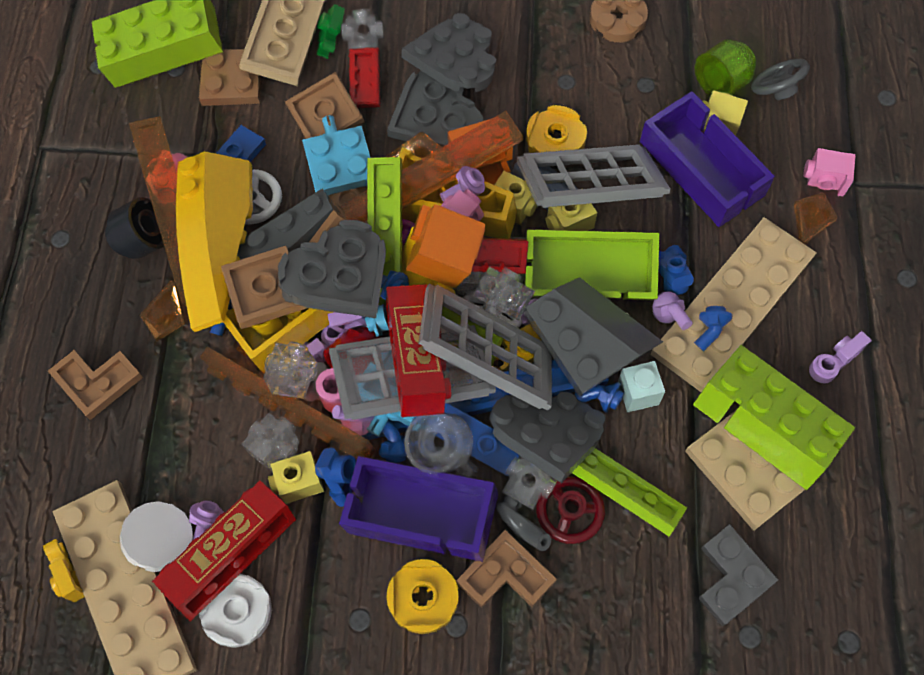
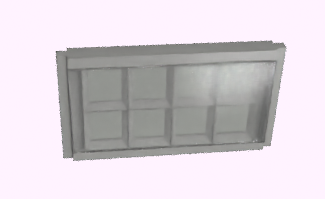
[329,324,496,420]

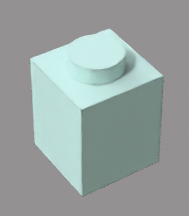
[618,361,665,413]

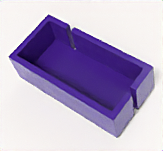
[640,91,775,227]
[339,456,498,562]

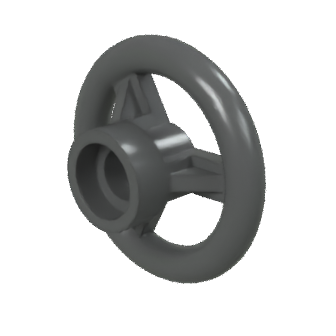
[751,59,810,100]

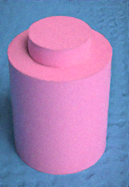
[316,368,341,412]

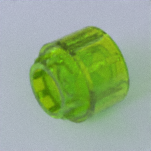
[694,39,756,96]

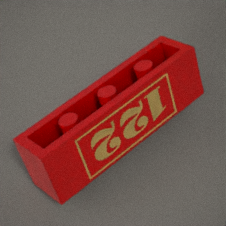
[386,284,451,418]
[152,481,296,622]

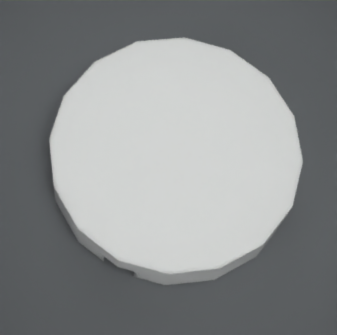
[120,502,193,572]
[199,574,272,648]

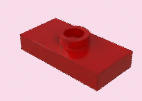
[349,47,380,108]
[471,238,528,274]

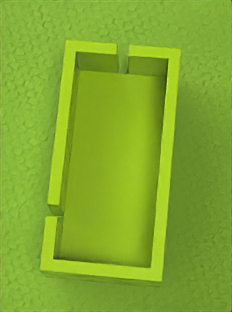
[92,0,223,88]
[524,230,659,301]
[693,345,856,490]

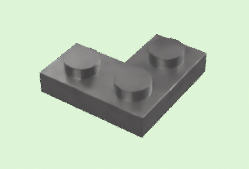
[699,524,778,627]

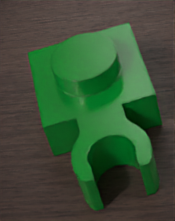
[317,4,345,59]

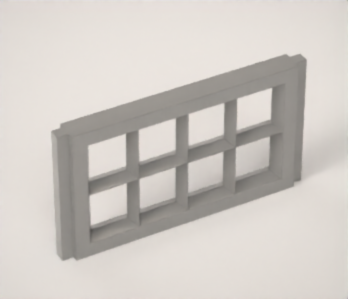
[517,145,670,208]
[419,283,552,410]

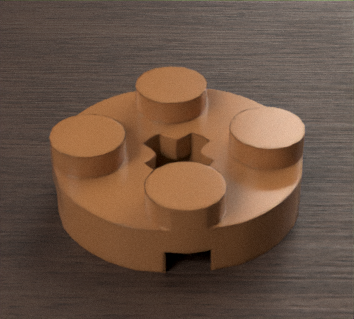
[590,0,648,42]

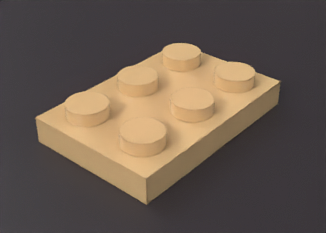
[685,410,805,531]

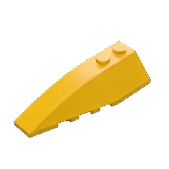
[176,151,253,332]

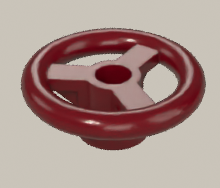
[536,476,605,544]

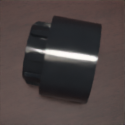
[105,197,171,259]

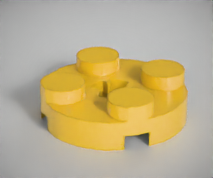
[526,105,587,153]
[387,559,459,634]

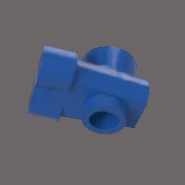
[658,245,694,295]
[315,448,356,507]

